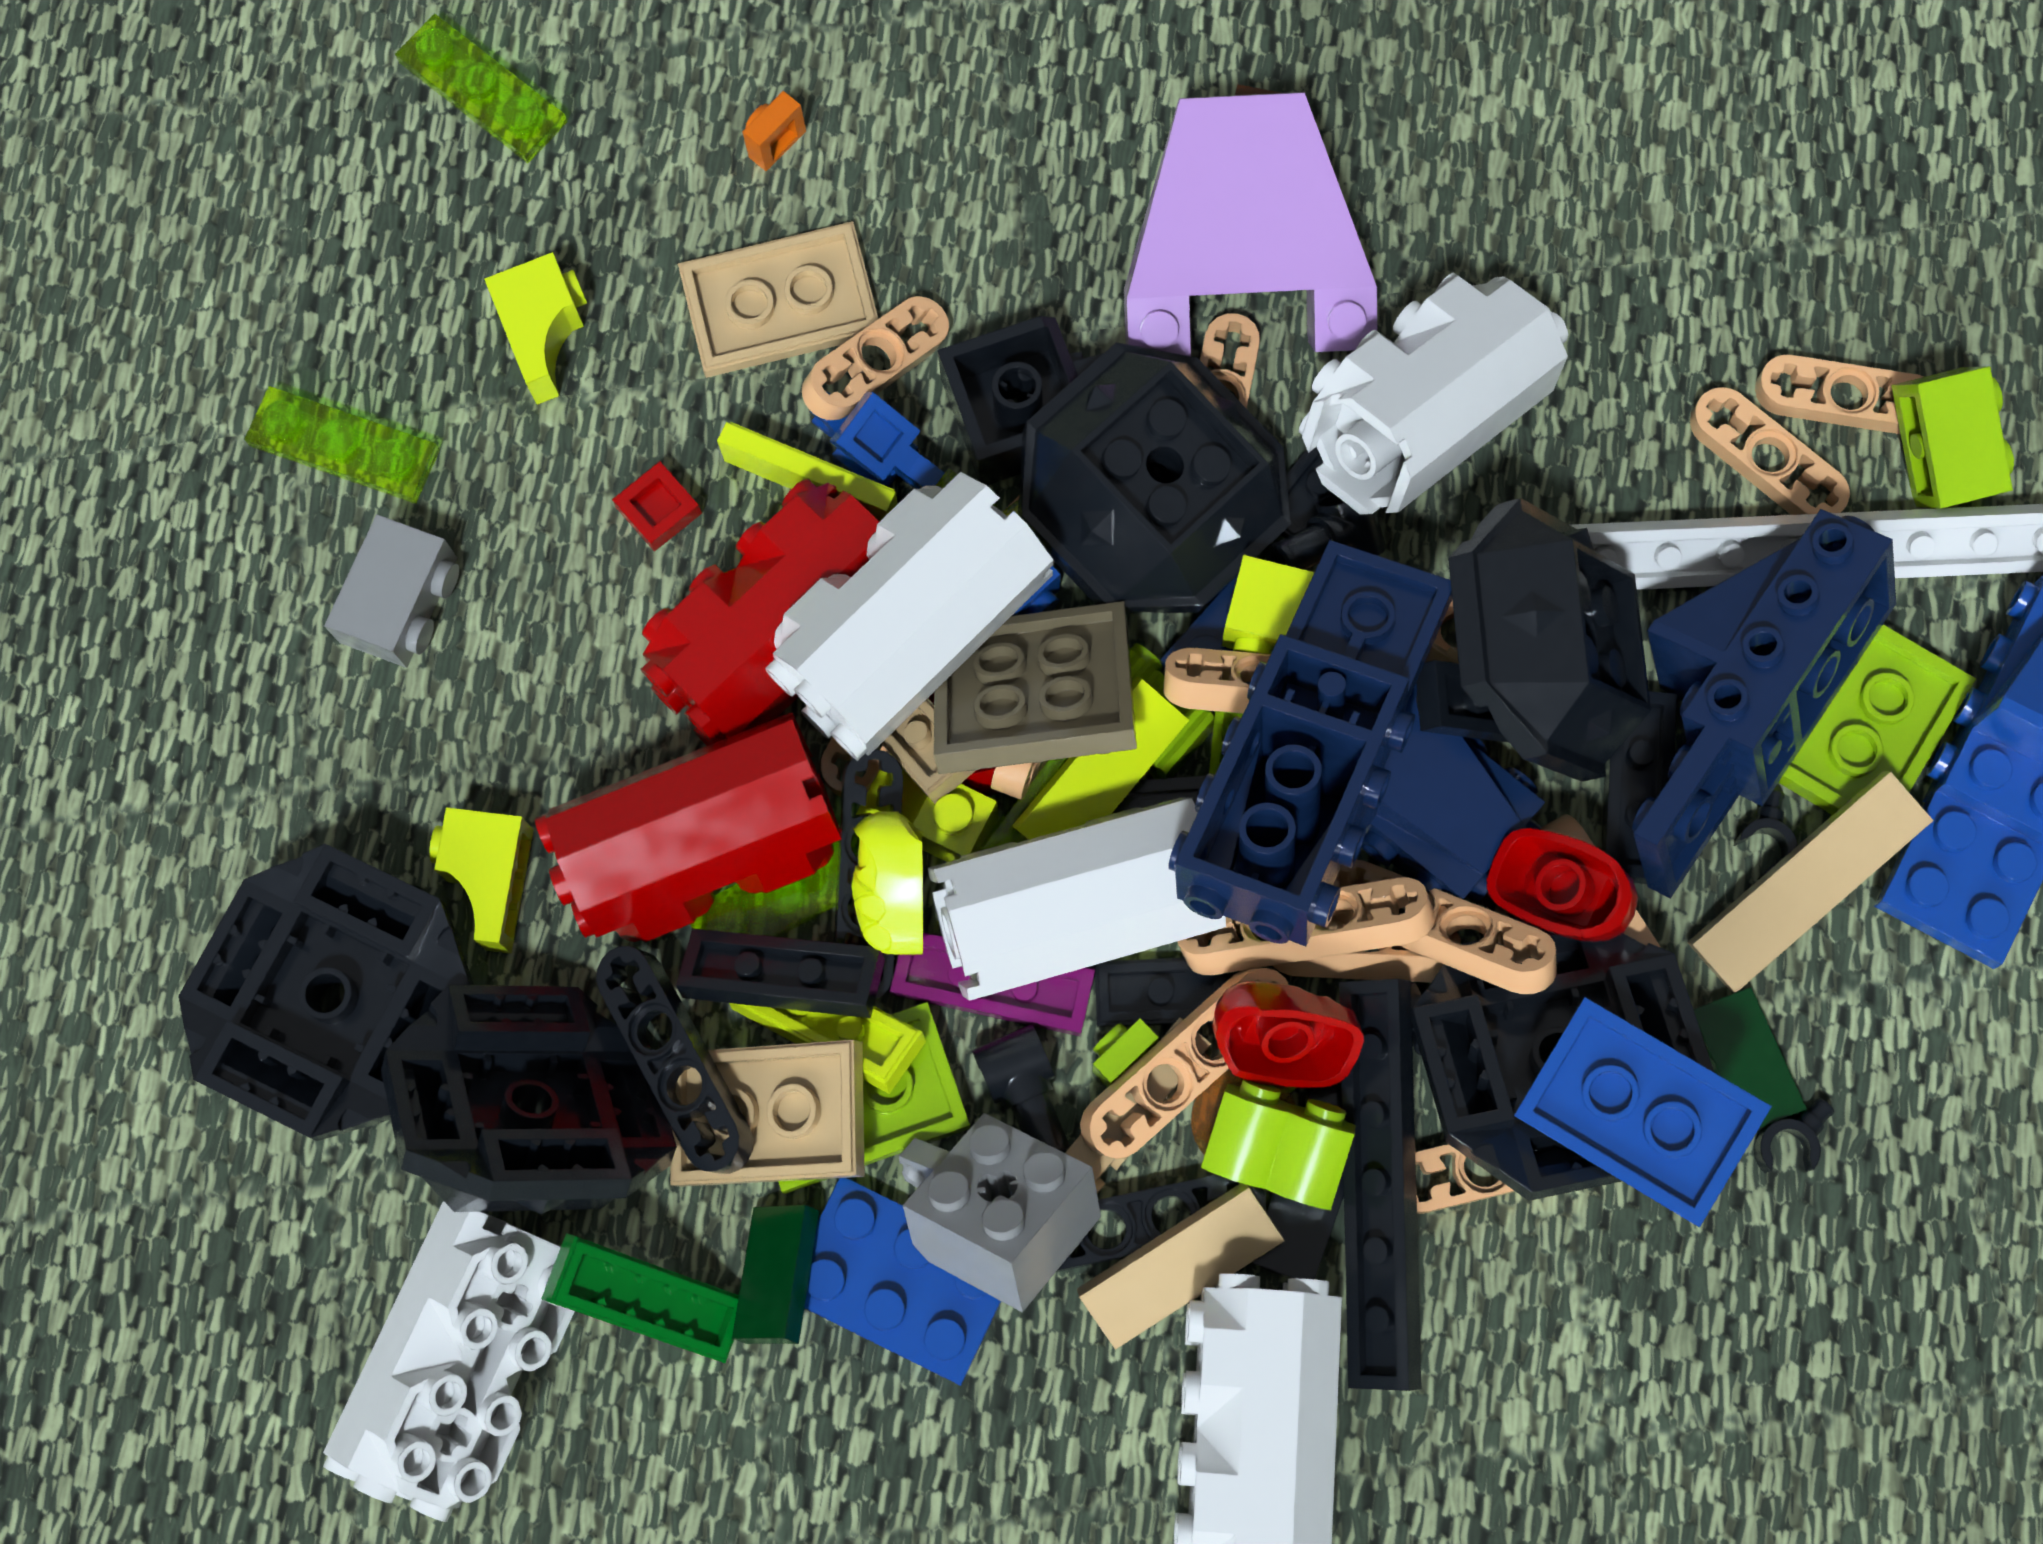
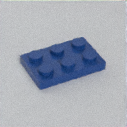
[1514,997,1772,1228]
[804,1178,1002,1386]

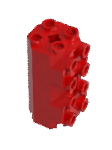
[640,479,879,746]
[534,712,842,942]

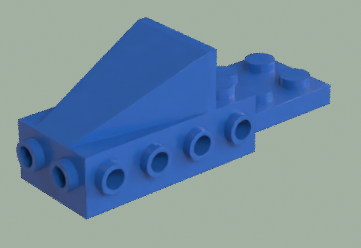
[1874,575,2043,969]

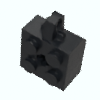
[937,316,1103,485]

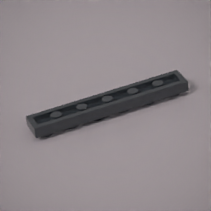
[1339,979,1422,1391]

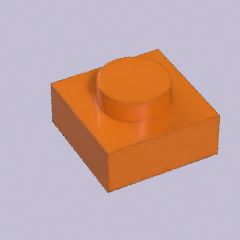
[742,91,806,171]

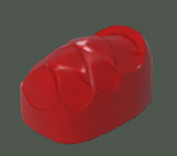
[1487,828,1638,942]
[1212,981,1364,1088]

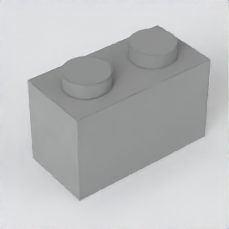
[324,514,459,668]

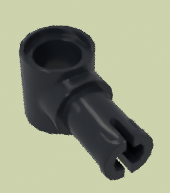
[1265,494,1387,570]
[972,1024,1070,1151]

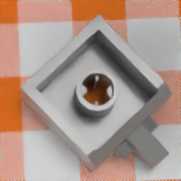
[899,1113,1101,1313]

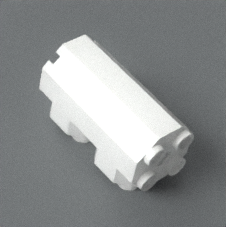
[1299,272,1568,515]
[765,472,1053,761]
[928,797,1226,1001]
[323,1201,575,1522]
[1173,1274,1342,1544]

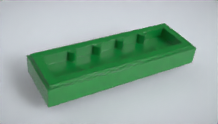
[541,1233,739,1363]

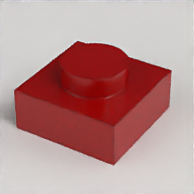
[612,461,702,552]

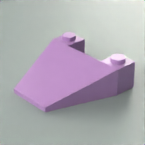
[1124,92,1377,356]

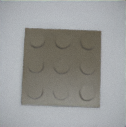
[934,601,1137,774]

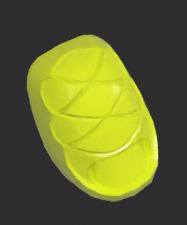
[851,811,923,955]

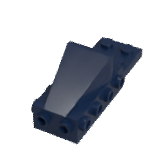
[1632,509,1896,899]
[1168,540,1452,947]
[1160,576,1545,905]

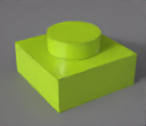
[1092,1018,1159,1088]

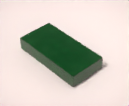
[1693,987,1807,1128]
[732,1205,819,1344]

